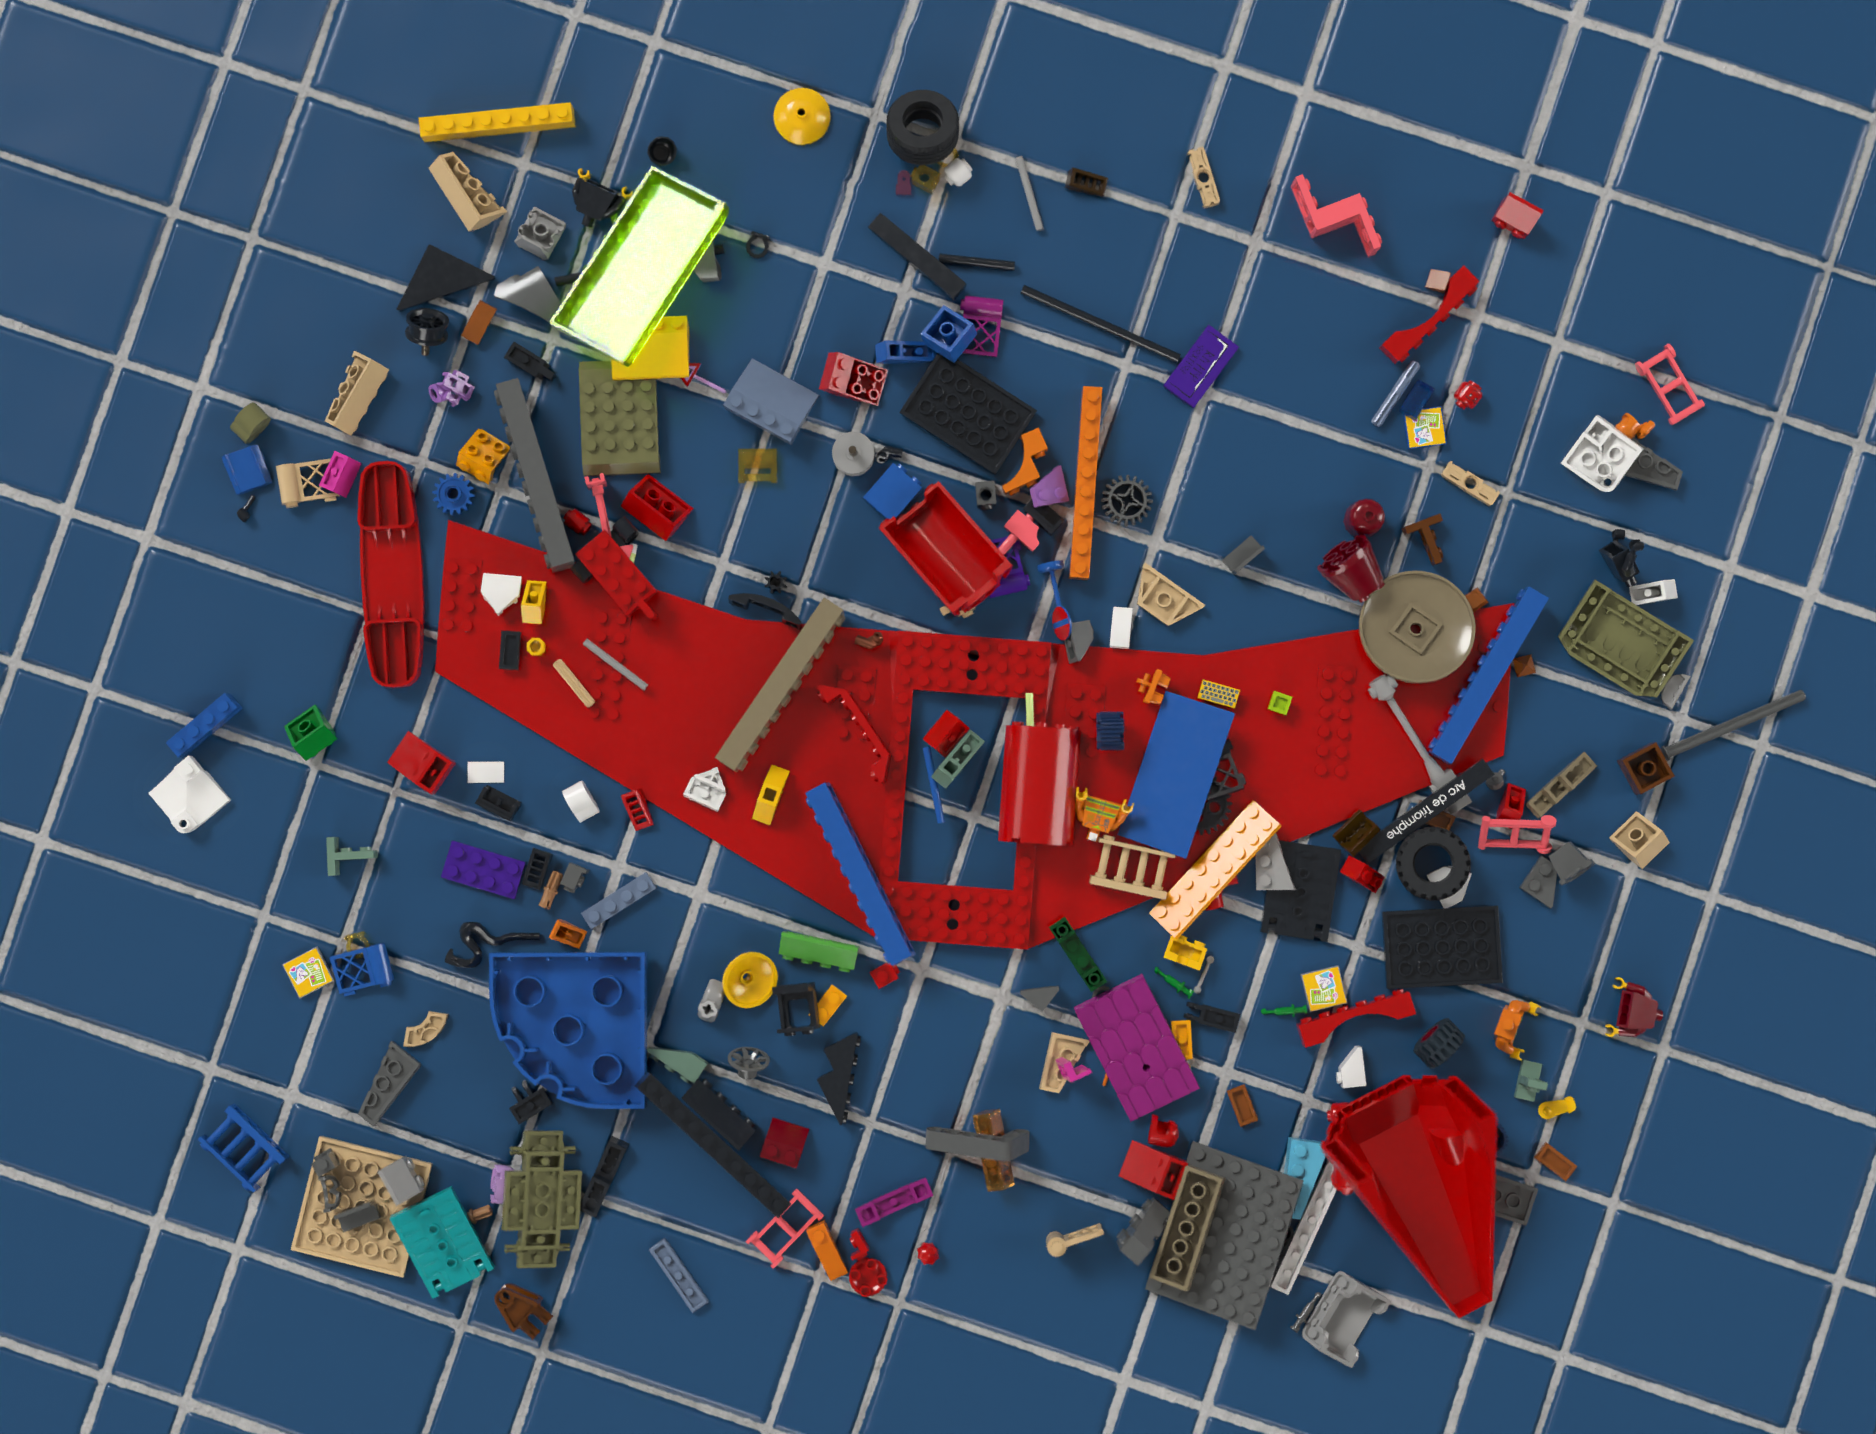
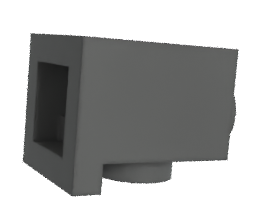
[560,862,589,893]
[311,1148,341,1177]

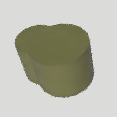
[230,402,271,444]

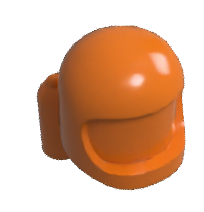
[1615,413,1655,439]

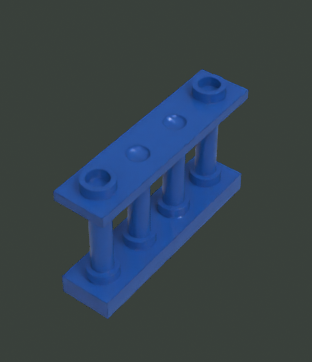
[198,1104,290,1193]

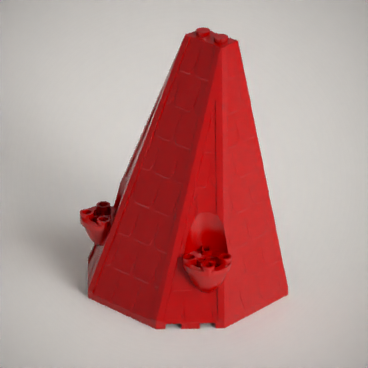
[1320,1075,1497,1318]

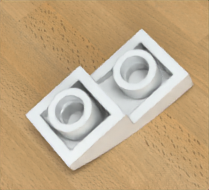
[1110,607,1133,649]

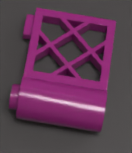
[960,295,1003,357]

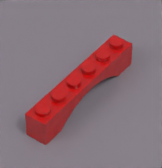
[1379,265,1480,364]
[1296,988,1416,1048]

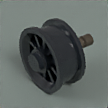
[405,308,449,356]

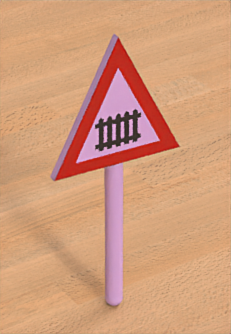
[681,363,726,393]

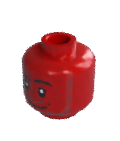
[1454,380,1482,410]

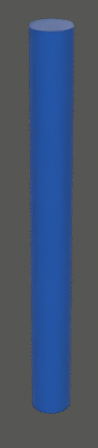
[923,746,945,823]

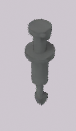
[1290,1292,1321,1333]

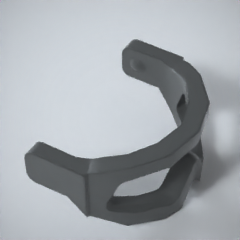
[318,1174,341,1213]

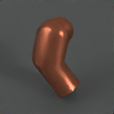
[855,632,883,649]

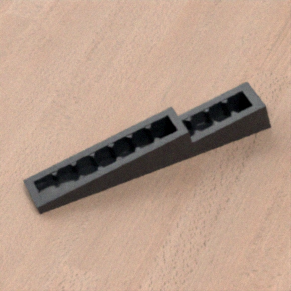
[868,213,967,300]

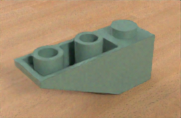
[646,1047,709,1084]

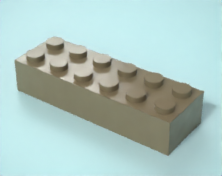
[1150,1165,1226,1291]

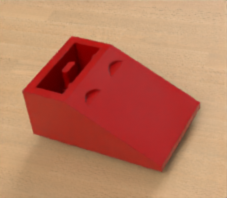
[819,352,888,406]
[387,731,456,794]
[1118,1140,1188,1200]

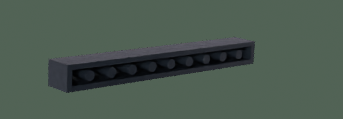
[634,1071,791,1218]

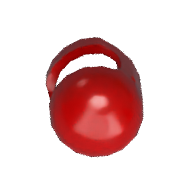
[1148,1114,1179,1148]

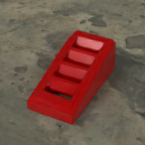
[621,789,654,831]

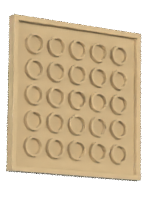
[291,1136,433,1278]

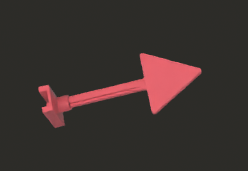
[584,473,633,558]

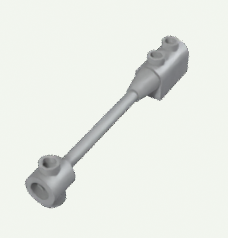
[1368,674,1472,814]

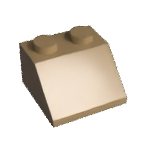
[1609,811,1670,869]

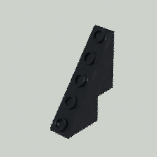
[817,1032,861,1126]

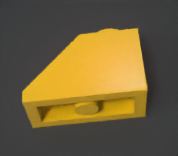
[521,580,547,624]

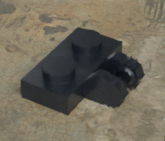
[509,1080,553,1124]

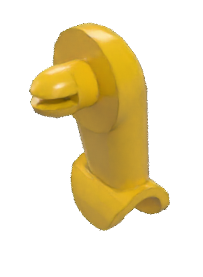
[1538,1096,1576,1119]

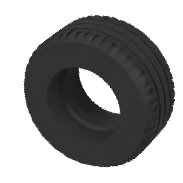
[886,90,959,165]

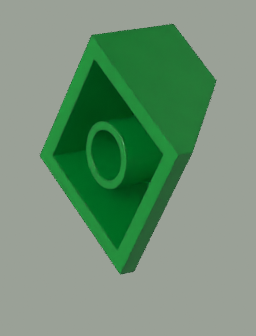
[284,704,337,761]

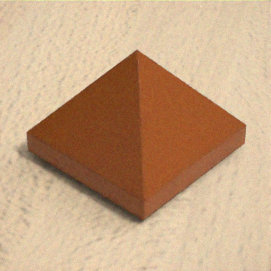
[1512,654,1536,677]

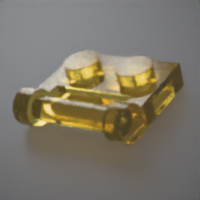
[738,449,777,483]

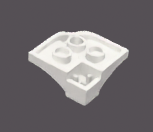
[1561,415,1644,492]
[149,756,231,833]

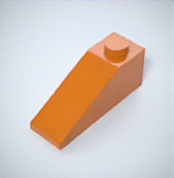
[806,1220,848,1281]

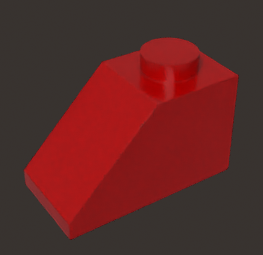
[1496,783,1526,829]

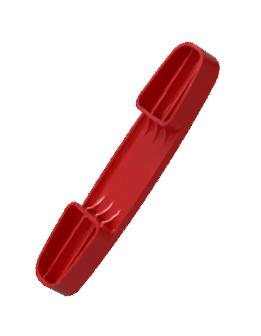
[357,461,424,688]

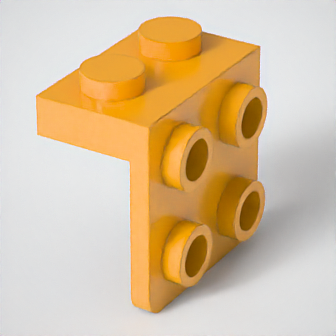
[456,429,510,485]

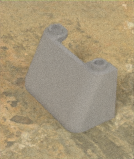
[1302,1271,1391,1368]

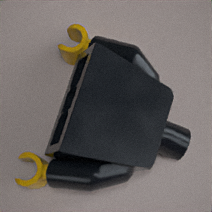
[572,168,633,228]

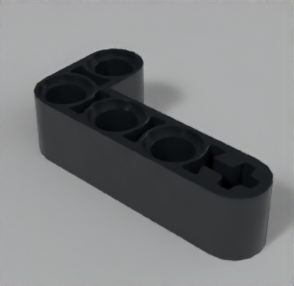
[571,516,639,584]

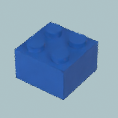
[921,305,977,363]

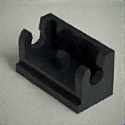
[1022,499,1065,536]
[475,785,522,821]

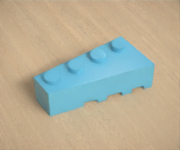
[1284,1137,1326,1220]

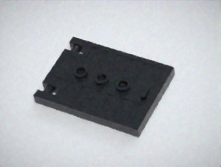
[1260,840,1341,942]

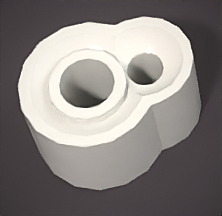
[562,780,600,823]

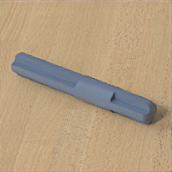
[1371,360,1420,427]

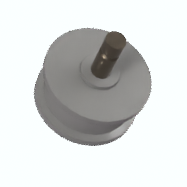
[832,432,875,476]

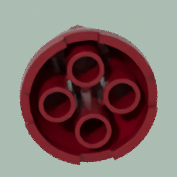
[1317,534,1385,602]

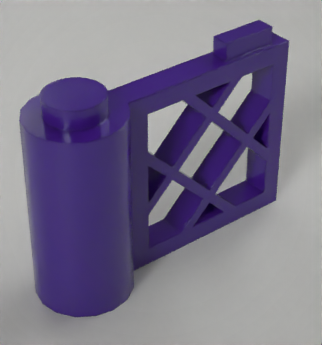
[989,536,1030,598]

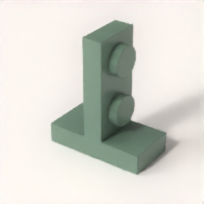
[326,837,378,876]
[1514,1059,1548,1102]

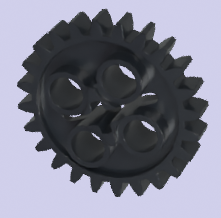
[1195,776,1232,835]

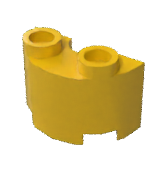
[1164,935,1207,971]

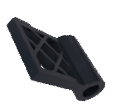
[1207,739,1246,802]

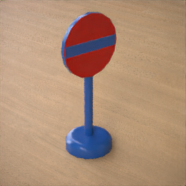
[1037,560,1072,640]

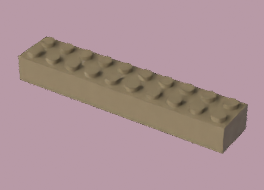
[715,597,846,772]

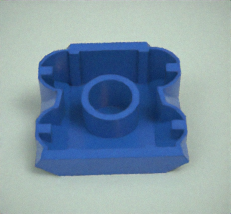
[221,445,273,495]

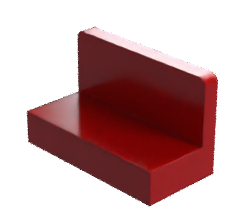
[923,710,970,758]

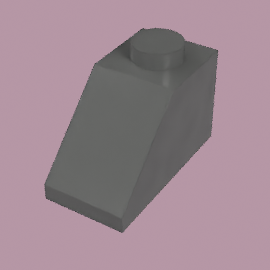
[1064,620,1094,664]

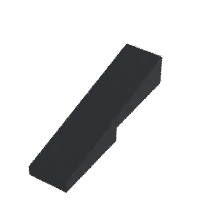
[580,1136,629,1218]

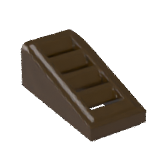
[1065,167,1108,197]

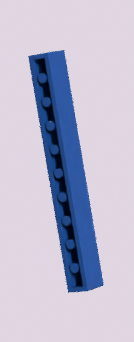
[1428,587,1549,764]
[805,782,916,966]

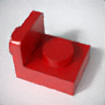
[869,962,900,989]
[850,1228,870,1261]

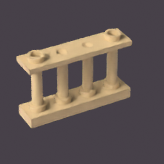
[1089,835,1175,900]

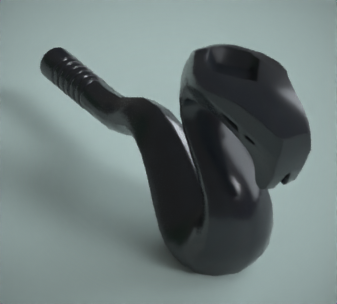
[445,922,540,968]

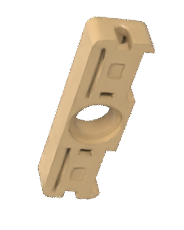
[1187,147,1220,208]
[1441,461,1500,506]

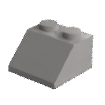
[378,1156,424,1206]

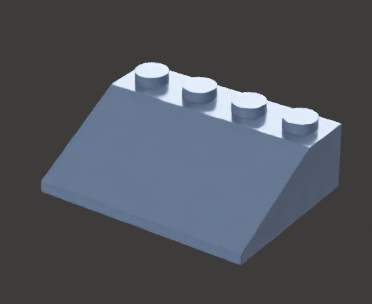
[723,358,819,445]

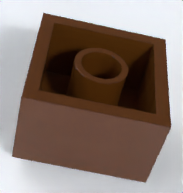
[1617,742,1674,795]

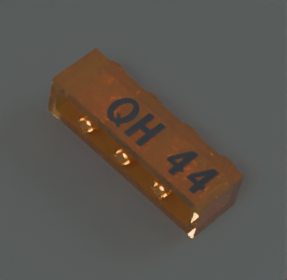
[973,1109,1015,1192]

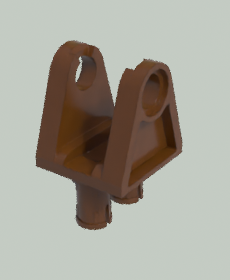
[494,1283,553,1340]

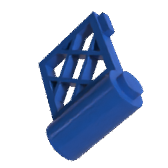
[329,942,395,997]

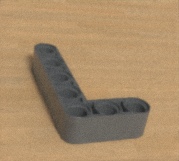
[926,1127,1030,1161]

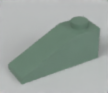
[931,729,985,789]

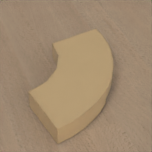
[403,1011,449,1047]

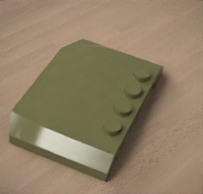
[1558,579,1694,697]

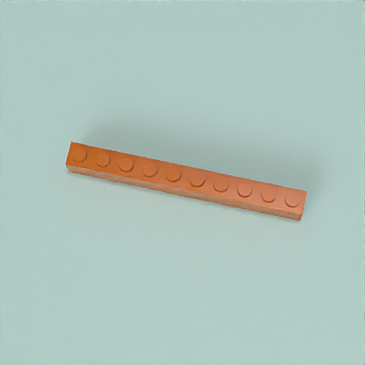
[1069,386,1102,580]

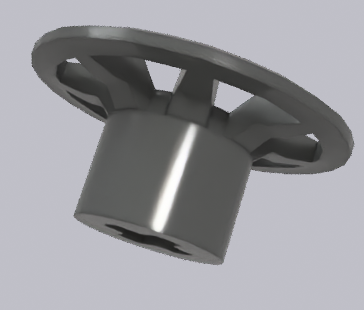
[728,1047,770,1080]

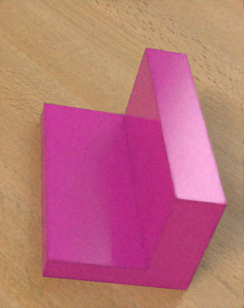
[319,451,362,498]
[1055,1057,1092,1082]

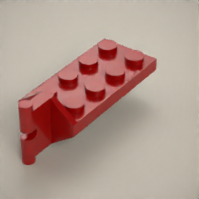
[575,529,658,620]

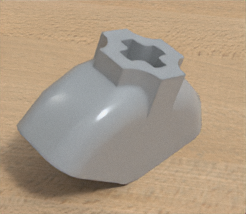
[698,979,725,1023]

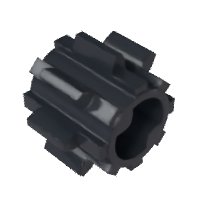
[765,571,787,594]

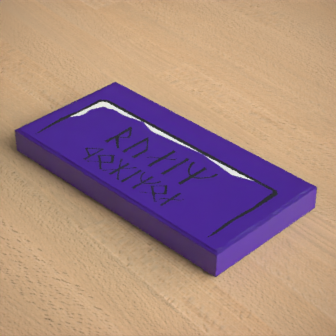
[1163,325,1239,409]

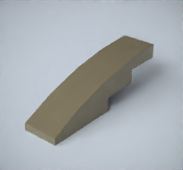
[1525,752,1597,819]

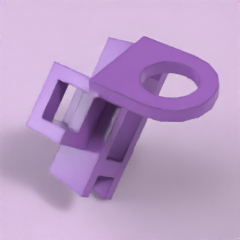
[429,370,474,407]

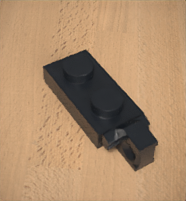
[504,342,557,382]

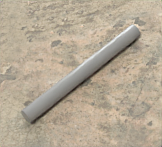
[1015,156,1044,231]
[583,638,648,691]

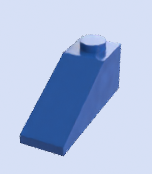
[875,340,937,364]

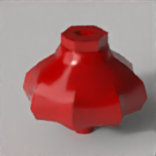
[917,1242,939,1265]

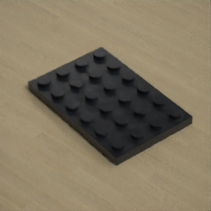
[899,353,1037,475]
[1382,905,1503,989]

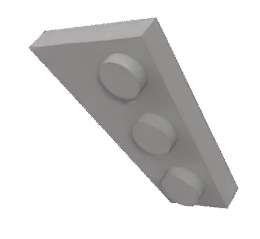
[1256,833,1296,890]

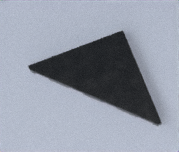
[396,244,496,312]

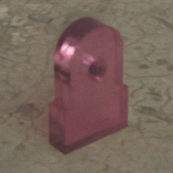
[896,170,911,195]

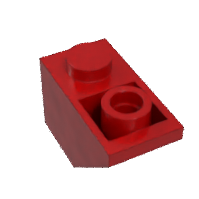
[1340,855,1385,894]

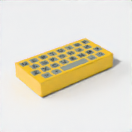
[1197,680,1240,709]

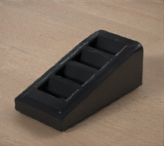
[522,848,553,890]

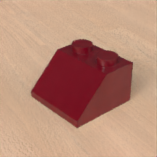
[760,1117,809,1169]

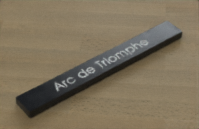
[1359,758,1495,864]

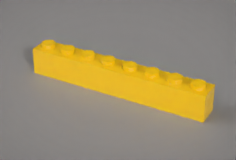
[419,102,576,142]

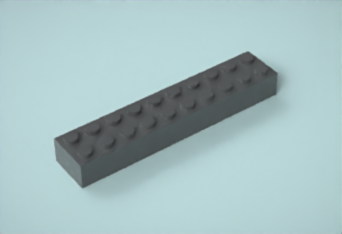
[494,378,575,573]

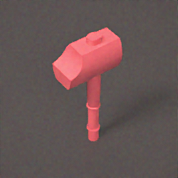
[998,510,1039,555]

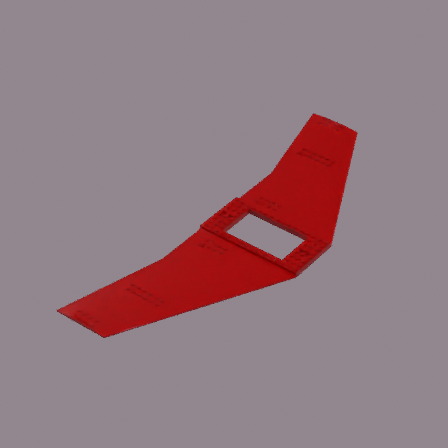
[435,520,1514,950]

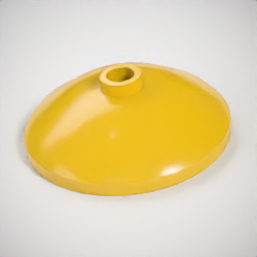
[774,88,831,145]
[722,952,778,1008]

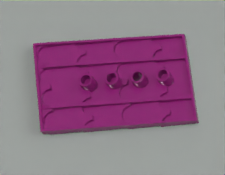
[1074,974,1200,1122]

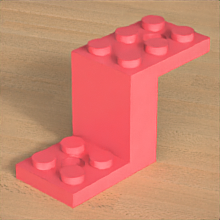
[1291,174,1382,257]

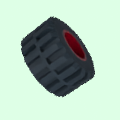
[1413,1018,1465,1069]

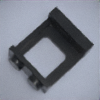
[772,982,820,1036]

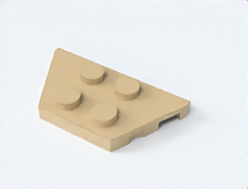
[1137,563,1205,626]

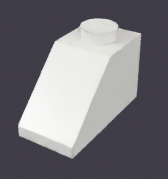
[1629,579,1678,605]
[1336,1045,1366,1088]

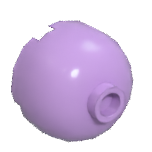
[490,1164,515,1204]

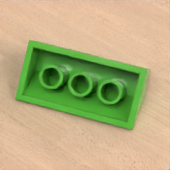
[778,931,859,972]

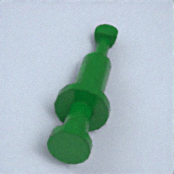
[1154,967,1195,999]
[1261,1004,1307,1017]

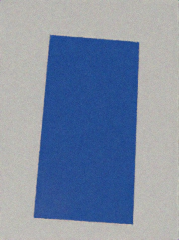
[1118,691,1235,859]

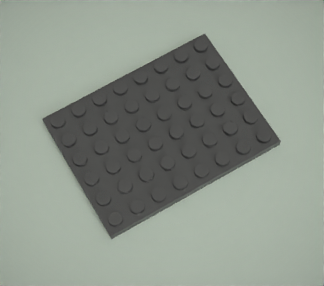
[1145,1141,1304,1330]

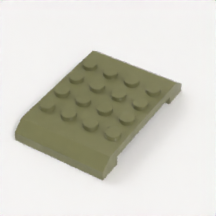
[579,361,661,477]

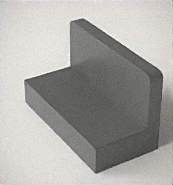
[1222,535,1265,575]
[333,1199,381,1232]

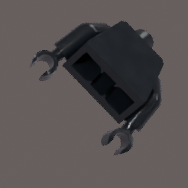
[1599,529,1644,587]

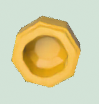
[527,638,546,656]

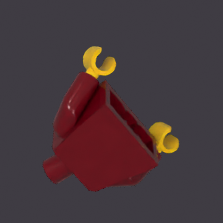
[1605,977,1663,1037]

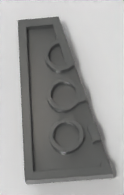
[358,1041,422,1126]

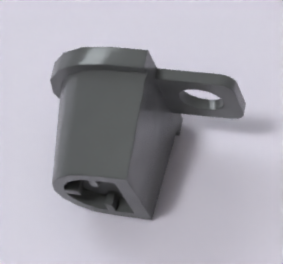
[1548,842,1595,886]

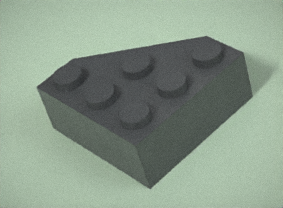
[1116,1197,1171,1265]

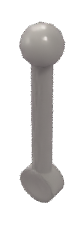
[1194,956,1214,994]

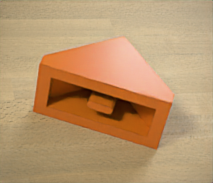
[549,919,587,949]

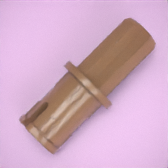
[538,871,563,909]
[467,1205,493,1224]

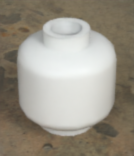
[944,158,973,187]

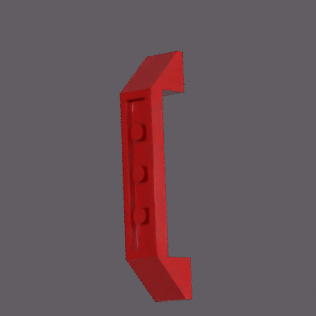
[817,685,891,783]

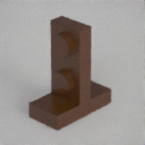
[1401,513,1443,566]

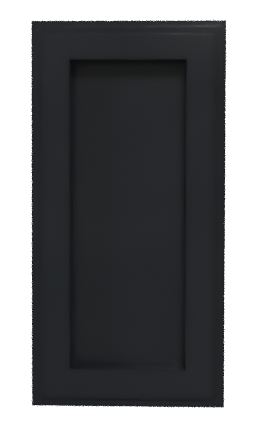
[499,630,522,670]

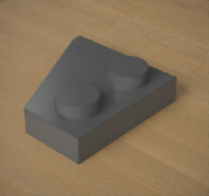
[1519,856,1557,909]

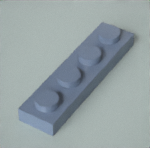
[581,872,657,929]

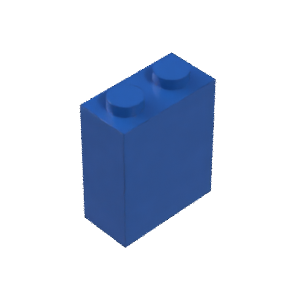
[863,463,922,519]

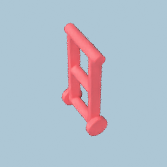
[1635,344,1705,425]
[1478,815,1557,854]
[745,1188,824,1269]

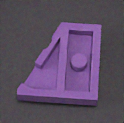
[1030,465,1069,508]

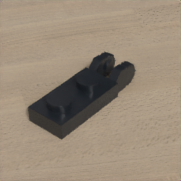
[1183,1002,1240,1033]

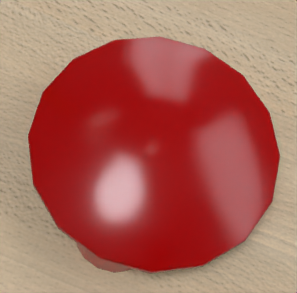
[849,1258,887,1297]

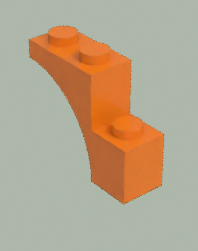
[1002,427,1048,496]

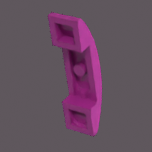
[855,1177,934,1227]

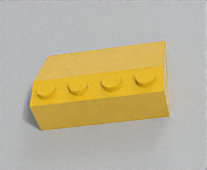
[610,316,689,380]

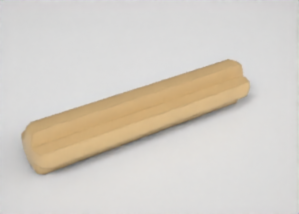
[553,659,595,708]

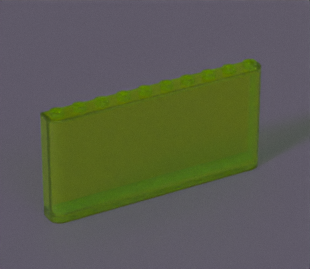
[549,166,729,367]

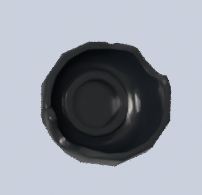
[647,136,677,166]

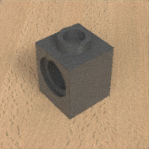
[975,481,996,510]

